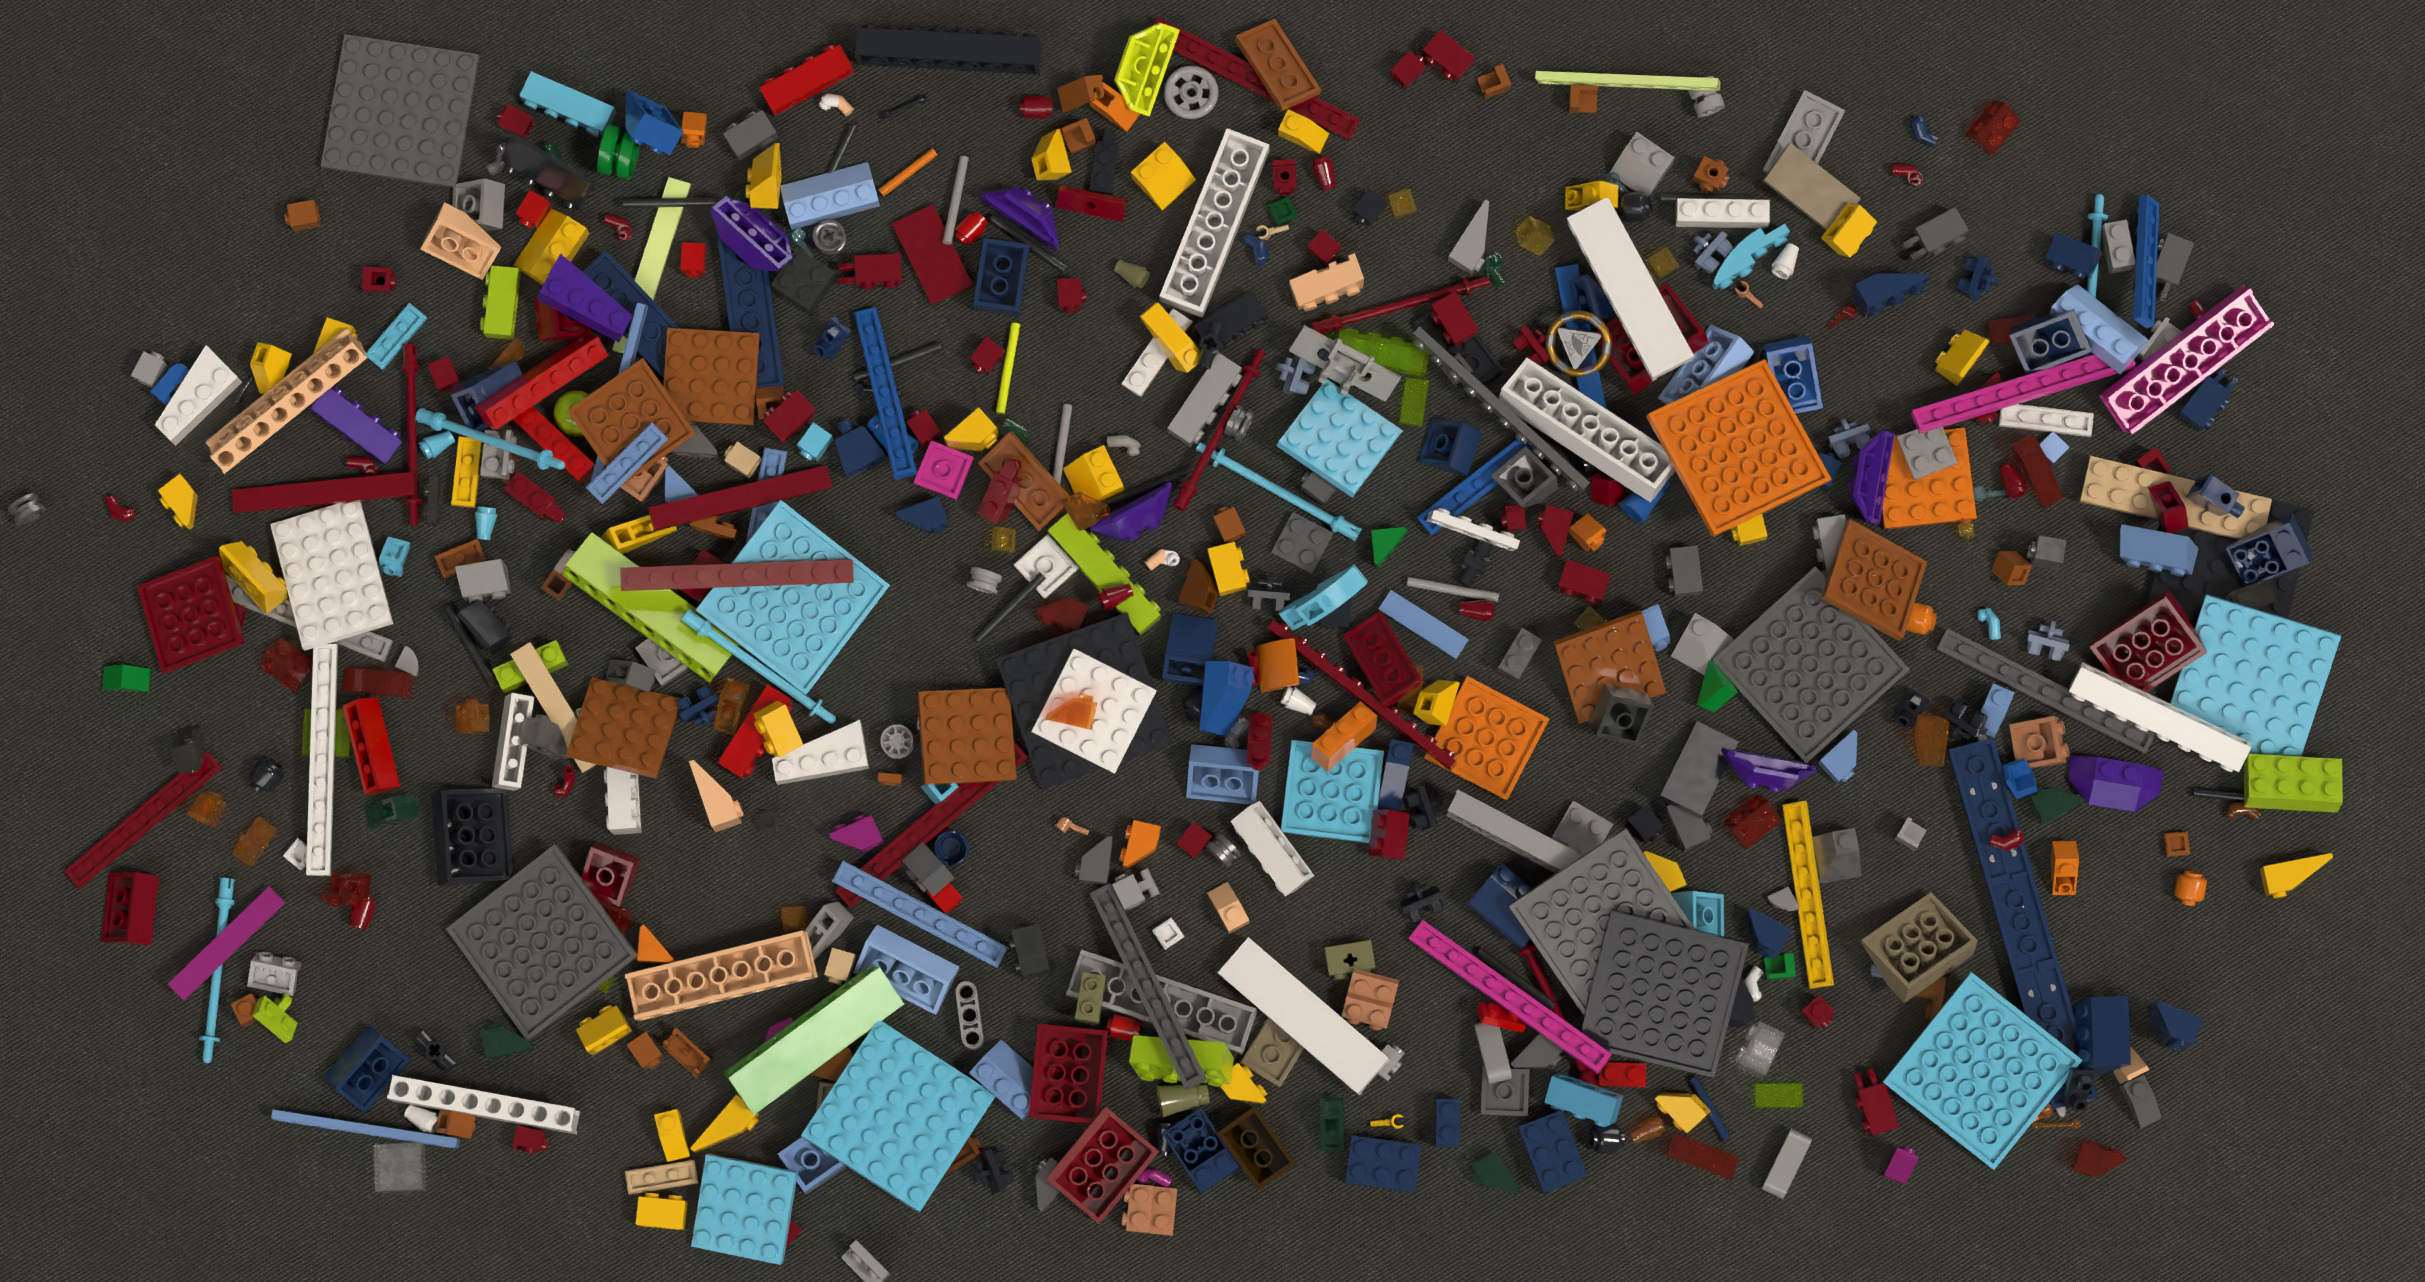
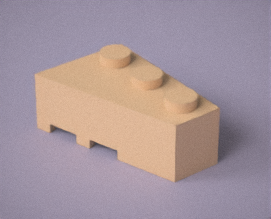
[1289,253,1364,311]

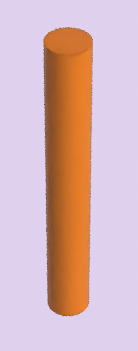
[878,148,937,197]

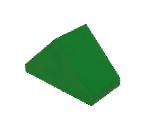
[1371,527,1407,569]
[1697,661,1737,712]
[102,665,151,692]

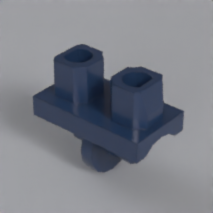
[1958,255,1999,301]
[813,316,851,360]
[677,685,721,727]

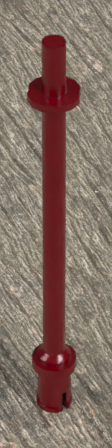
[1311,276,1491,334]
[401,344,424,527]
[1172,348,1266,512]
[1518,941,1599,1087]

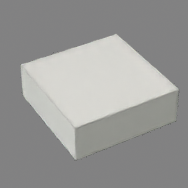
[283,838,307,871]
[1152,918,1184,950]

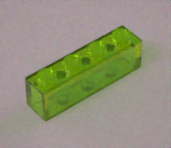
[1337,328,1429,377]

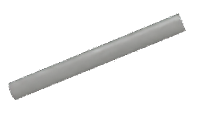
[943,156,969,245]
[1052,404,1072,484]
[1407,577,1500,602]

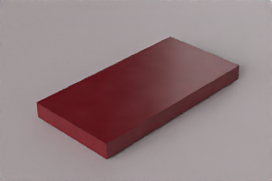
[892,204,973,306]
[1342,610,1425,708]

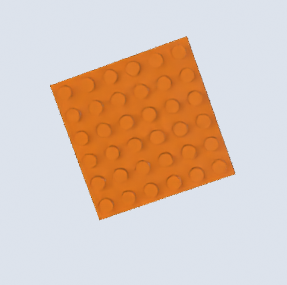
[1646,359,1831,538]

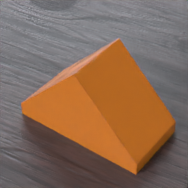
[637,924,676,964]

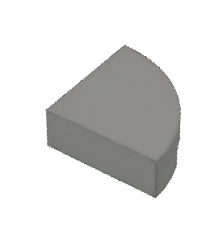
[395,646,419,677]
[1767,887,1799,911]

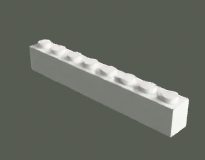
[2069,662,2251,772]

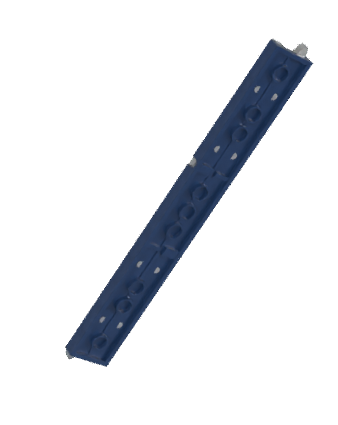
[1947,734,2098,1117]

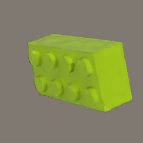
[2244,754,2343,813]
[1129,1035,1234,1087]

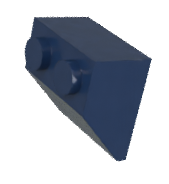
[1418,419,1482,475]

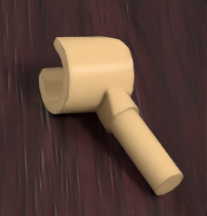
[1256,224,1289,241]

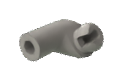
[1107,435,1141,456]

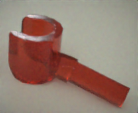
[1827,306,1857,330]

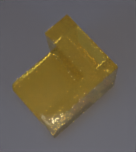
[1515,216,1555,255]

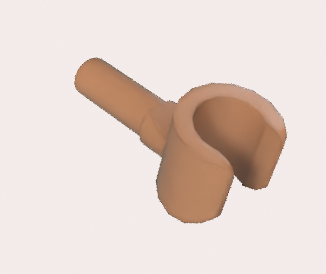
[1735,281,1764,309]
[1055,818,1089,835]

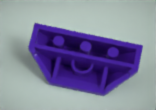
[981,186,1059,252]
[711,196,793,271]
[1848,430,1895,525]
[1089,481,1172,542]
[1721,747,1816,792]
[2067,756,2163,812]

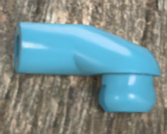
[1977,607,2001,640]

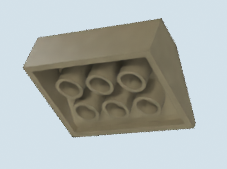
[1861,892,1978,1003]

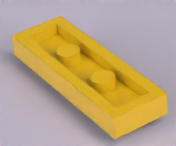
[451,437,483,508]

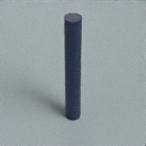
[1689,1076,1731,1142]

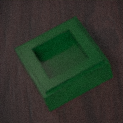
[1268,196,1298,227]

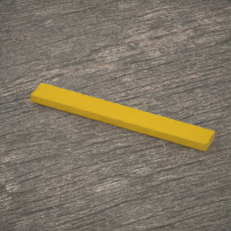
[1782,801,1834,989]

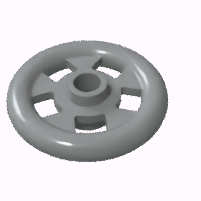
[1164,66,1219,119]

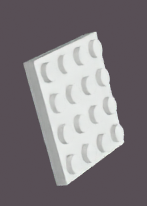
[1032,648,1157,774]

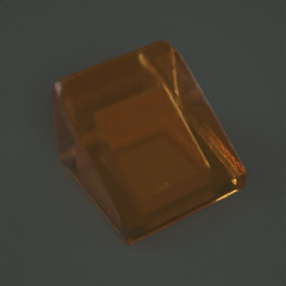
[781,906,808,932]

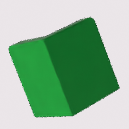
[1764,953,1796,981]

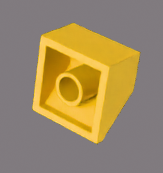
[1131,142,1196,211]
[746,143,782,209]
[1935,329,1989,386]
[944,407,999,451]
[1063,445,1124,510]
[576,1005,633,1055]

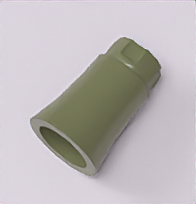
[1156,1082,1210,1118]

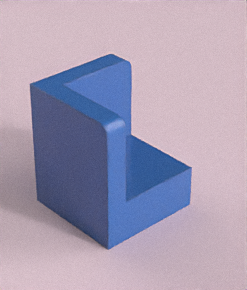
[2003,758,2038,799]

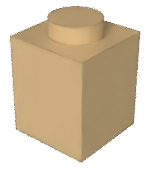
[724,442,762,479]
[824,948,856,985]

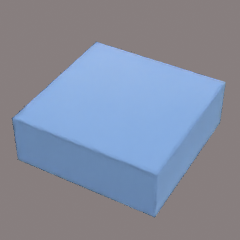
[2036,432,2069,465]

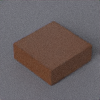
[878,772,903,787]
[2163,831,2190,858]

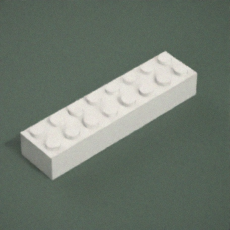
[1160,129,1270,318]
[1499,358,1676,503]

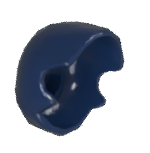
[934,830,969,866]

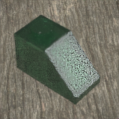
[2028,786,2085,824]
[365,795,419,829]
[480,1023,534,1060]
[1319,1097,1344,1151]
[1470,1151,1520,1195]

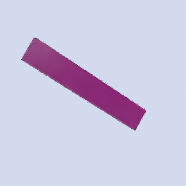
[167,887,285,1001]

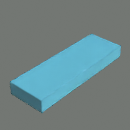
[366,303,428,370]

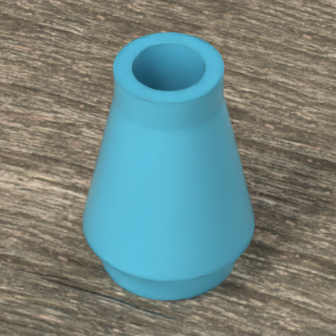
[419,430,455,459]
[475,506,498,540]

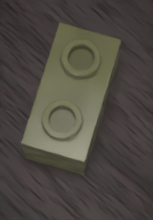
[1325,940,1375,980]
[1075,972,1107,1025]

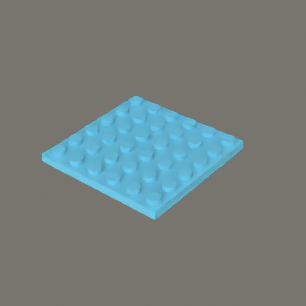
[695,500,890,695]
[2170,594,2341,757]
[1883,972,2082,1170]
[801,1020,996,1213]

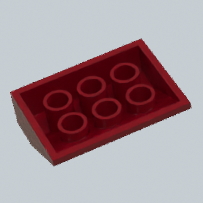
[1596,282,1709,395]
[2090,589,2207,692]
[1029,1024,1108,1126]
[1045,1106,1159,1224]

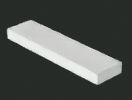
[1999,404,2094,437]

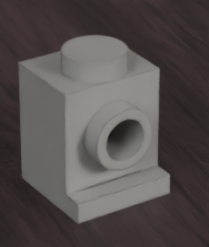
[1378,1045,1405,1082]

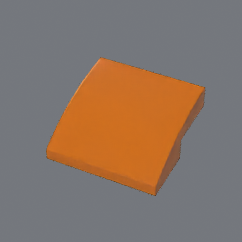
[1256,638,1299,692]

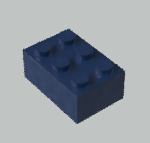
[973,238,1030,317]
[1517,1110,1588,1194]
[1345,1136,1421,1193]

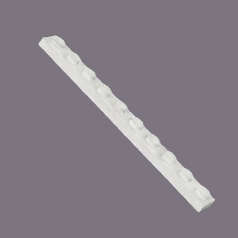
[306,644,338,876]

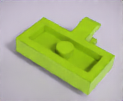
[252,993,298,1043]

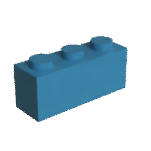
[1545,1073,1624,1127]

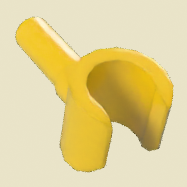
[1370,1114,1404,1129]

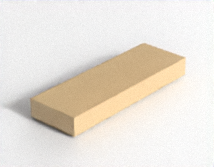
[625,1160,699,1195]

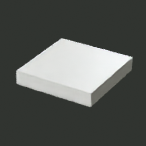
[1014,534,1079,599]

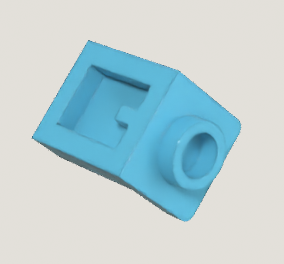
[379,537,410,577]

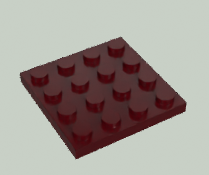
[137,556,245,674]

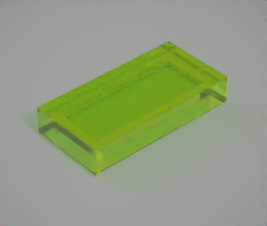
[1399,377,1429,427]
[1755,1083,1803,1108]

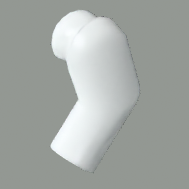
[1744,966,1763,1002]

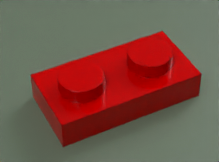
[1476,1002,1527,1032]
[1598,1062,1646,1088]

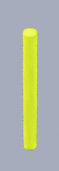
[996,323,1020,414]

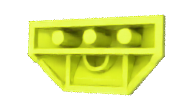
[1114,23,1180,117]

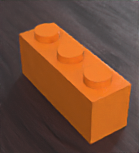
[1311,701,1377,772]

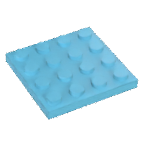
[1277,379,1403,498]
[1281,740,1384,843]
[691,1154,798,1265]

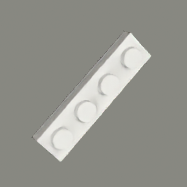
[1122,309,1192,398]
[1426,508,1520,551]

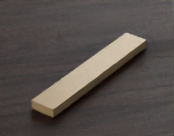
[510,642,596,773]

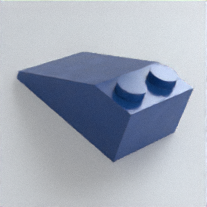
[626,89,684,155]
[1763,336,1823,414]
[1200,661,1254,736]

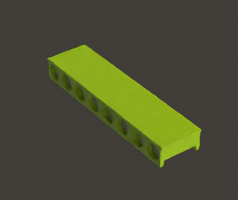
[562,532,739,683]

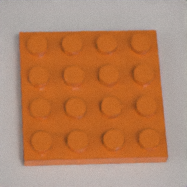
[1882,428,1977,530]
[1424,676,1550,801]

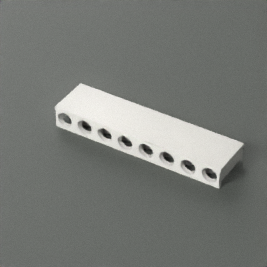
[1567,197,1694,381]
[1218,937,1390,1096]
[387,1075,580,1135]

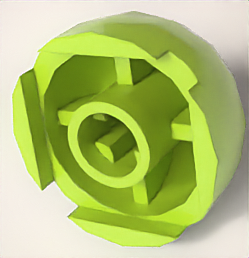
[553,390,589,437]

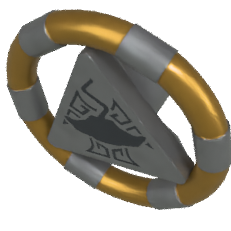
[1545,310,1612,377]

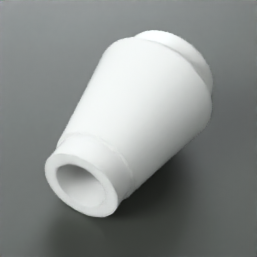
[1772,243,1799,279]
[1280,687,1316,715]
[404,1105,438,1134]

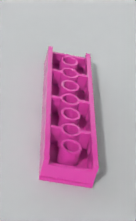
[2099,285,2274,434]

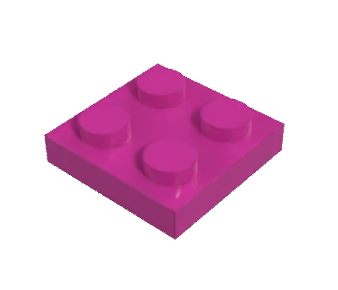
[914,441,974,501]

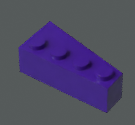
[537,253,632,343]
[309,386,402,464]

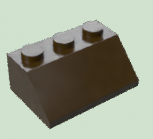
[1217,1106,1296,1191]

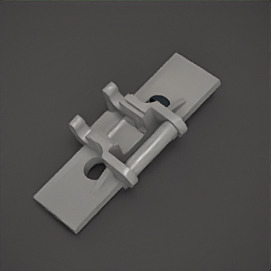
[1289,325,1401,402]

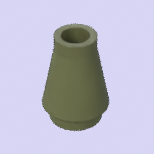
[1114,260,1150,288]

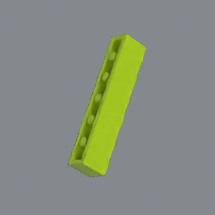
[1048,512,1161,636]

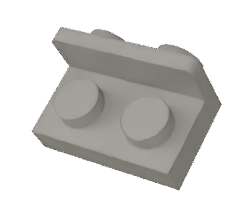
[2137,317,2182,362]
[480,430,517,479]
[247,952,302,996]
[842,1240,891,1282]

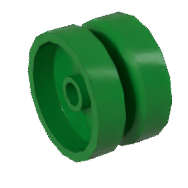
[597,124,641,180]

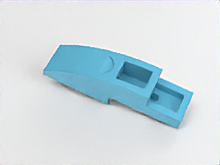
[1712,224,1790,290]
[1279,564,1368,631]

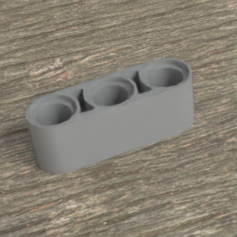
[956,981,984,1050]
[1474,1022,1512,1084]
[1761,1128,1812,1200]

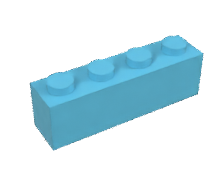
[520,72,616,137]

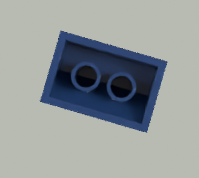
[1467,864,1533,949]
[2076,996,2131,1075]
[2147,1001,2203,1052]
[323,1025,410,1113]

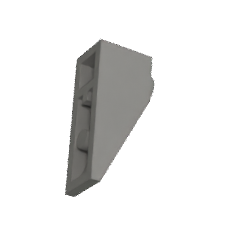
[1448,199,1489,275]
[804,902,854,960]

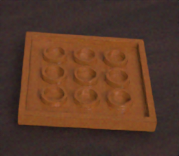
[663,328,760,426]
[567,358,696,486]
[1821,519,1927,641]
[1553,610,1666,724]
[567,677,681,779]
[917,688,1017,785]

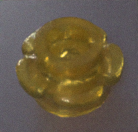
[1958,518,1975,540]

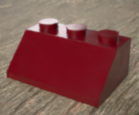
[101,872,159,946]

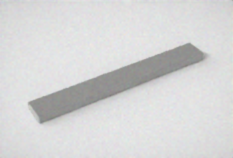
[226,575,393,663]

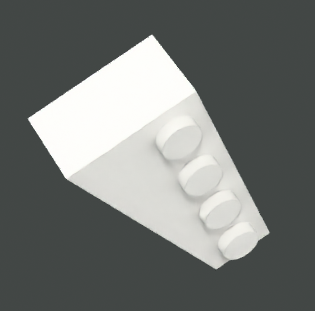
[155,345,242,446]
[772,720,869,785]
[604,767,641,835]

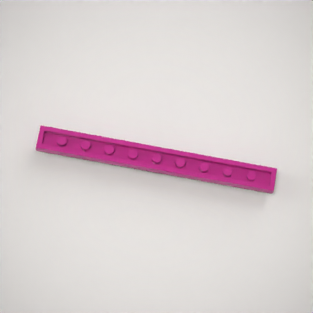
[1911,354,2136,434]
[1409,920,1612,1074]

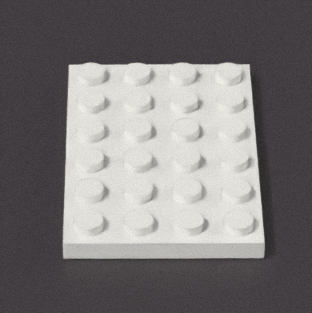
[270,501,393,651]

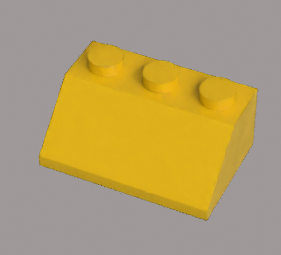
[513,209,589,285]
[219,541,288,615]

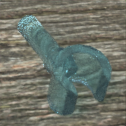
[1602,172,1631,194]
[792,228,814,258]
[1973,485,2005,501]

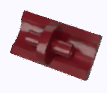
[1512,325,1550,366]

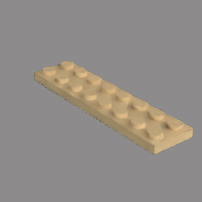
[2080,456,2272,540]

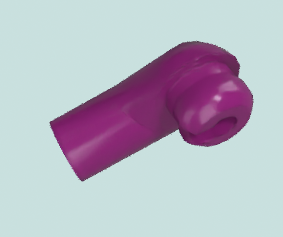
[1136,1168,1172,1188]

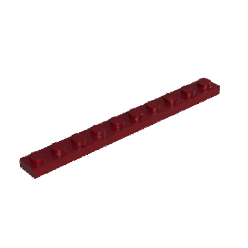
[1153,17,1360,141]
[620,560,854,591]
[1268,620,1457,771]
[835,742,1028,909]

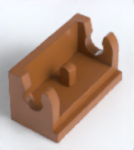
[1057,75,1104,112]
[662,1028,712,1078]

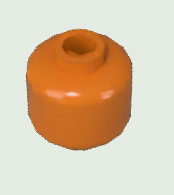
[1906,603,1937,635]
[2174,870,2207,906]

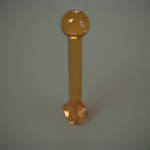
[2032,1120,2081,1130]

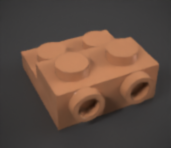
[620,456,669,503]
[2009,716,2069,768]
[1342,968,1399,1030]
[1122,1184,1177,1236]

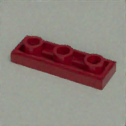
[1056,185,1127,222]

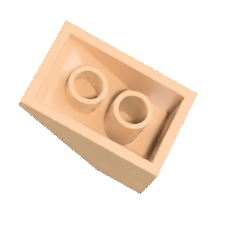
[420,202,501,280]
[689,760,744,832]

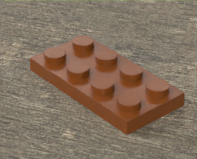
[1235,19,1321,111]
[978,432,1073,531]

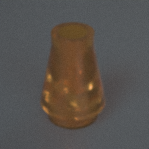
[1630,1115,1667,1144]

